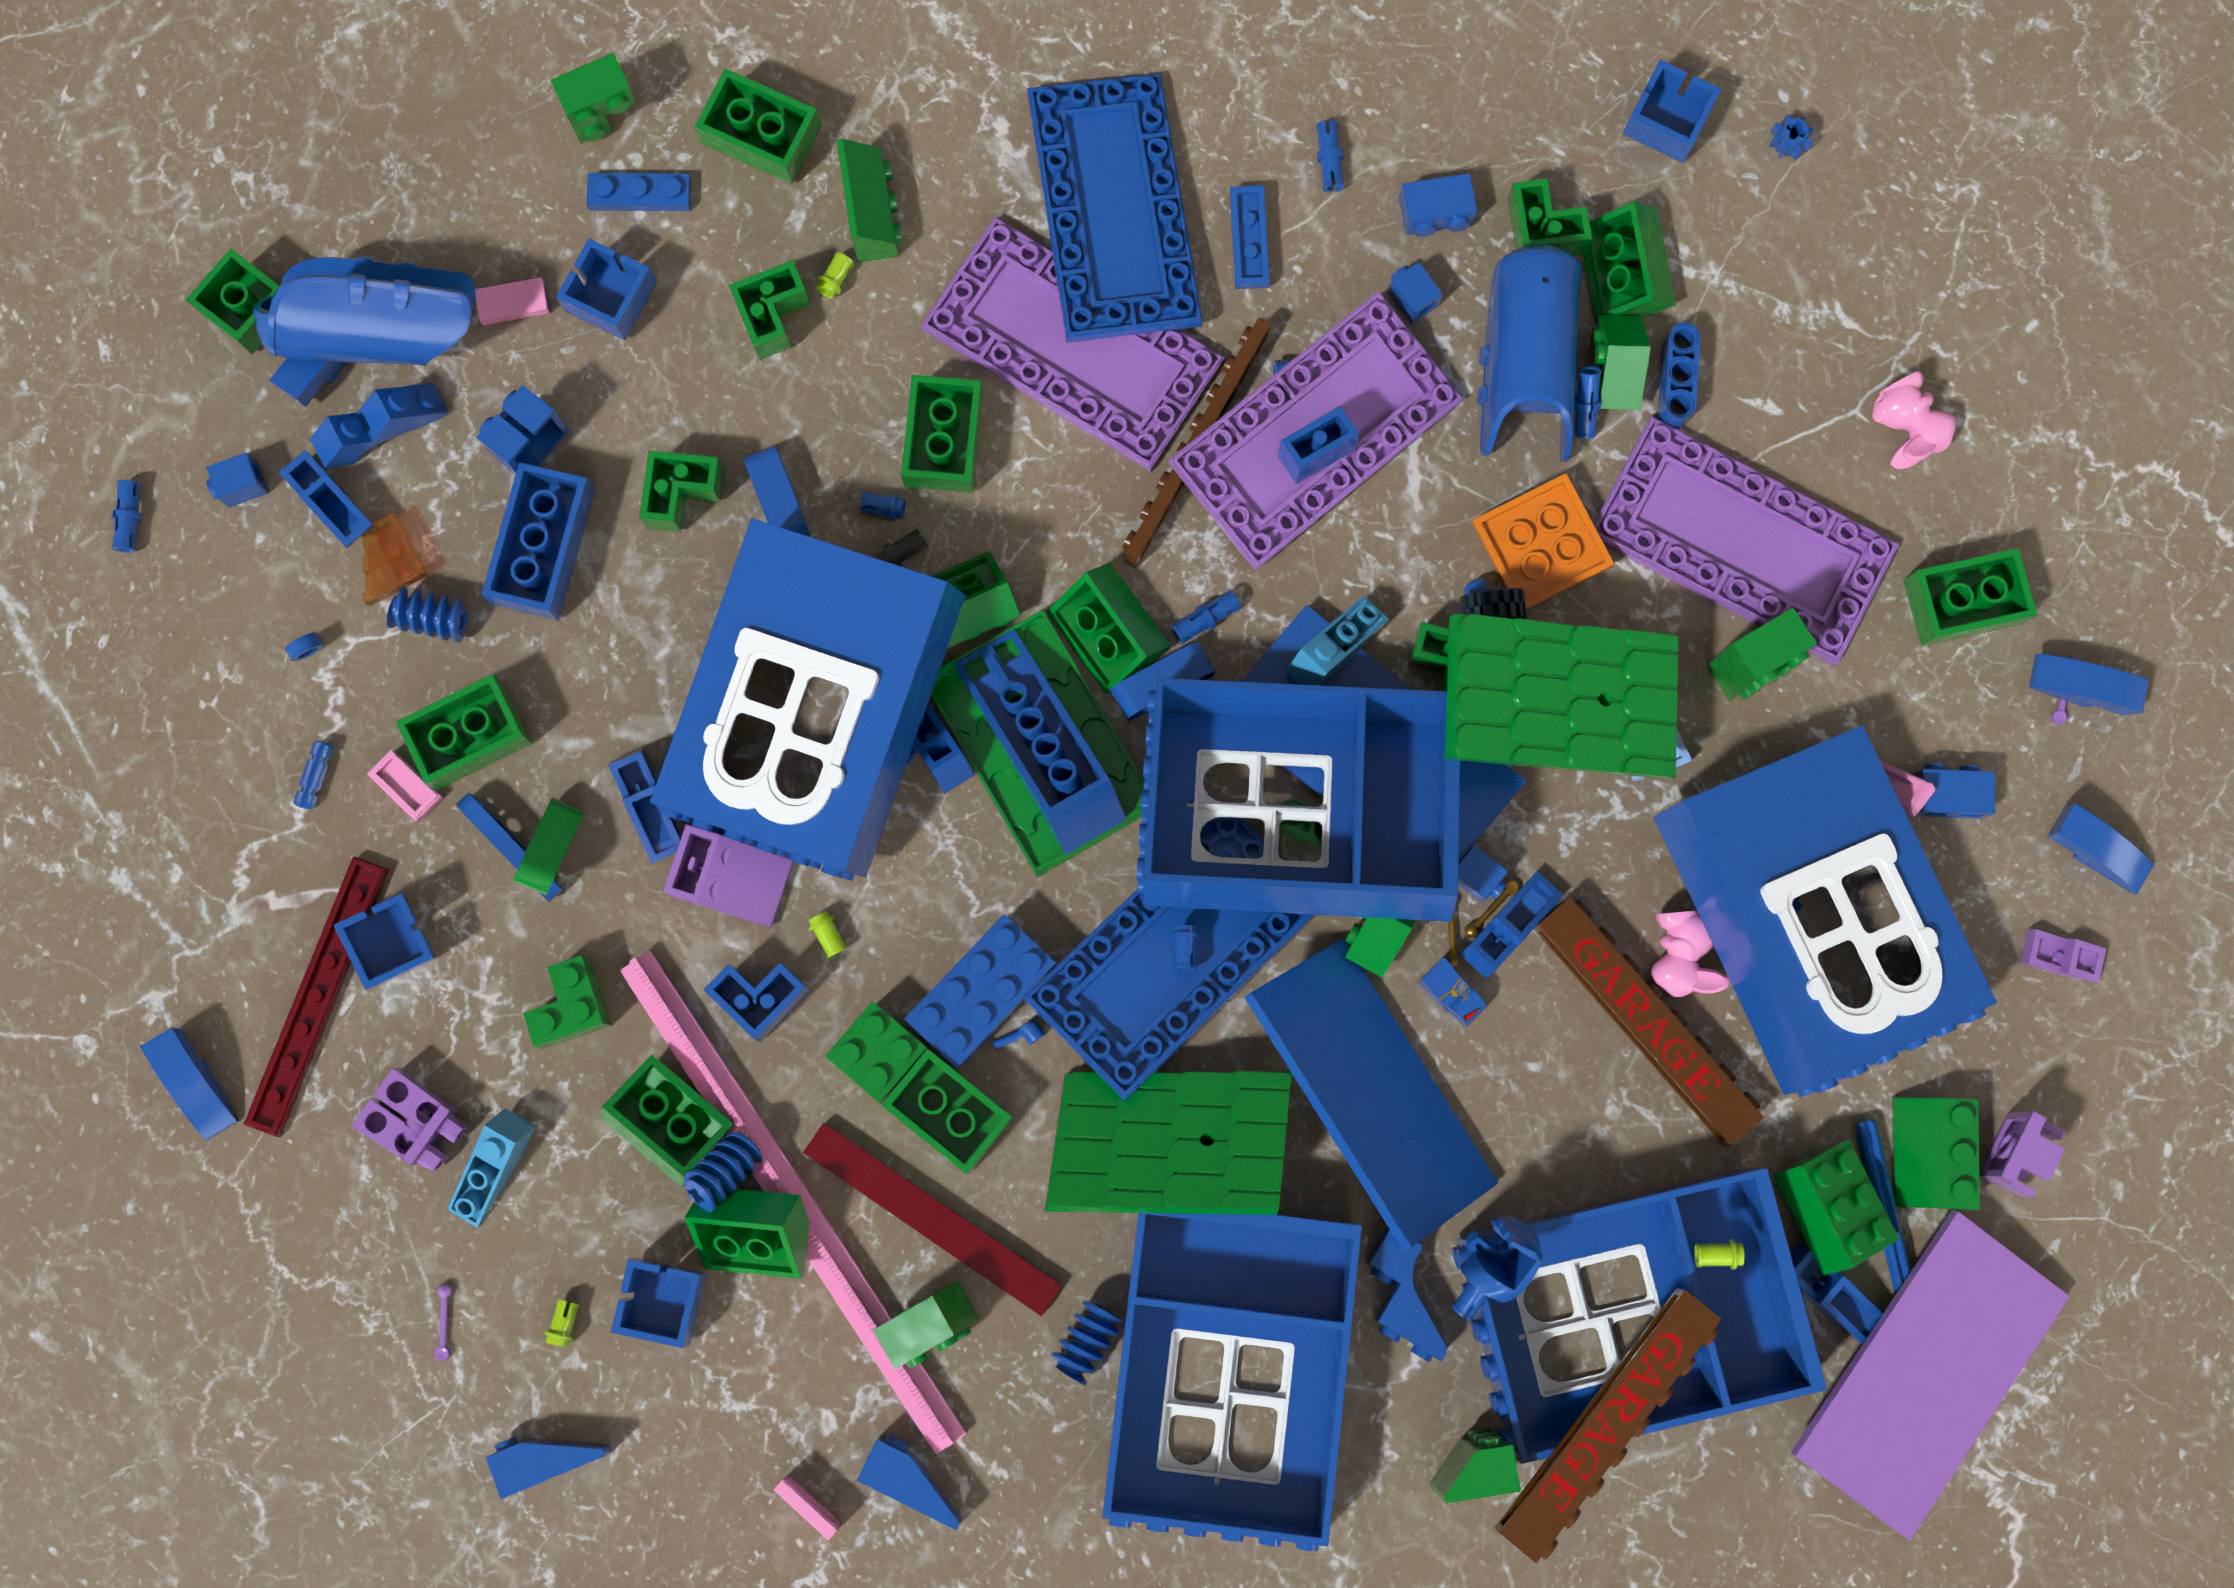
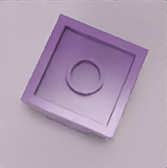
[1979,1111,2065,1198]

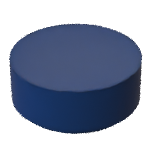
[285,632,323,661]

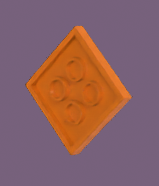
[1472,473,1615,610]

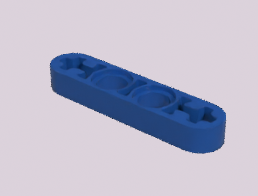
[456,792,563,902]

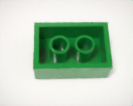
[694,68,822,184]
[901,375,983,493]
[1903,548,2038,647]
[1707,607,1817,701]
[395,674,532,791]
[881,1048,1014,1175]
[1773,1139,1899,1275]

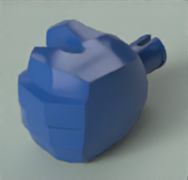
[1452,1215,1543,1321]

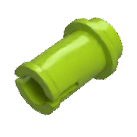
[815,252,855,299]
[808,911,848,958]
[1694,1239,1744,1270]
[544,1299,580,1348]

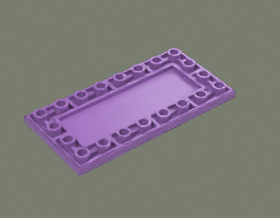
[921,216,1225,472]
[1167,291,1464,571]
[1593,416,1899,666]
[1791,1210,2070,1541]

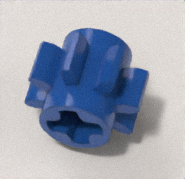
[1769,114,1814,160]

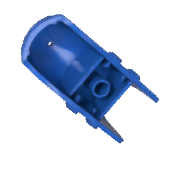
[1477,244,1582,462]
[253,255,475,366]

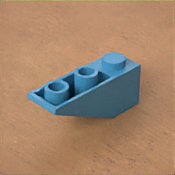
[1286,595,1389,686]
[447,1108,535,1228]

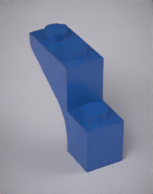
[310,383,448,468]
[1366,1227,1447,1362]

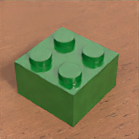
[186,248,280,354]
[825,1001,930,1104]

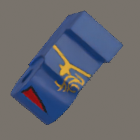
[1417,957,1487,1027]

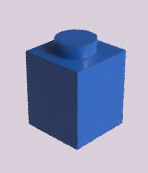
[1387,262,1443,325]
[206,453,268,508]
[1458,845,1508,903]

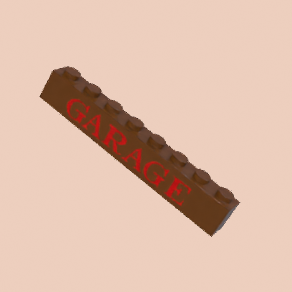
[1534,897,1764,1146]
[1494,1288,1721,1563]

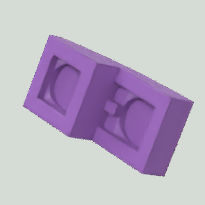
[2021,929,2106,983]

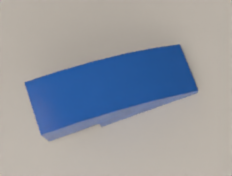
[269,358,347,407]
[279,450,374,548]
[2029,654,2149,716]
[608,748,681,863]
[2047,803,2154,895]
[1460,871,1563,978]
[140,1027,239,1140]
[1790,1243,1883,1345]

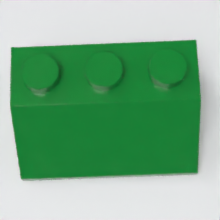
[836,139,903,263]
[1583,201,1676,324]
[931,551,1021,649]
[1047,562,1171,695]
[601,1054,733,1188]
[1892,1098,1980,1210]
[685,1189,809,1279]
[1430,1428,1521,1504]

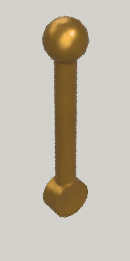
[1465,880,1519,938]
[1448,902,1458,970]

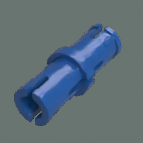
[1316,120,1345,193]
[1574,366,1602,439]
[112,480,141,553]
[1170,590,1241,645]

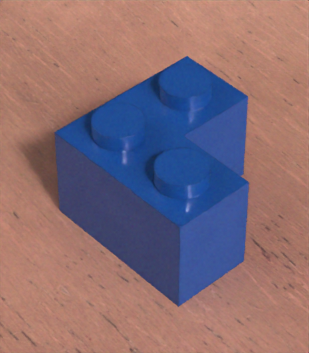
[703,963,811,1042]

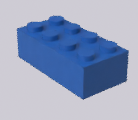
[481,462,596,621]
[905,914,1057,1070]

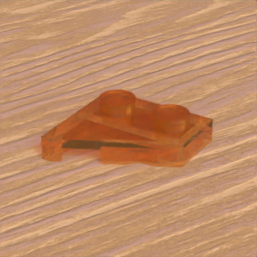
[362,513,429,607]

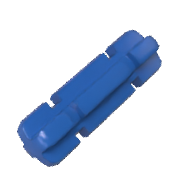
[293,741,334,810]

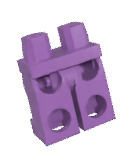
[351,1068,468,1171]

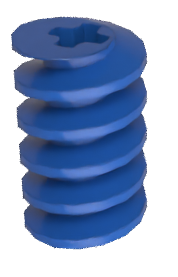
[387,586,468,643]
[684,1132,762,1213]
[1051,1301,1125,1386]

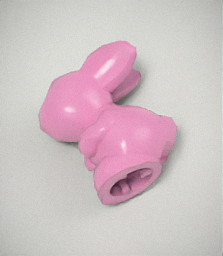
[1872,371,1957,469]
[1650,910,1730,997]

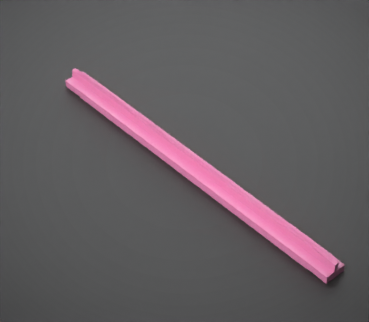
[620,950,967,1454]

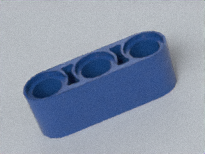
[1658,323,1700,429]
[743,445,811,537]
[1110,642,1216,721]

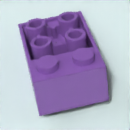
[663,824,793,928]

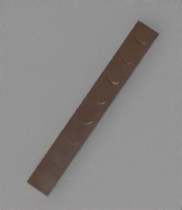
[1122,318,1271,568]

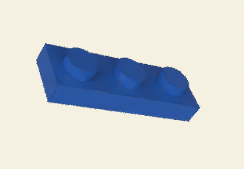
[586,173,692,211]
[1230,185,1270,289]

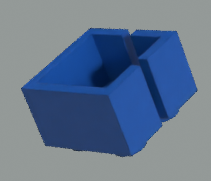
[1622,60,1721,163]
[556,238,657,341]
[476,384,570,475]
[333,893,436,990]
[611,1258,707,1348]

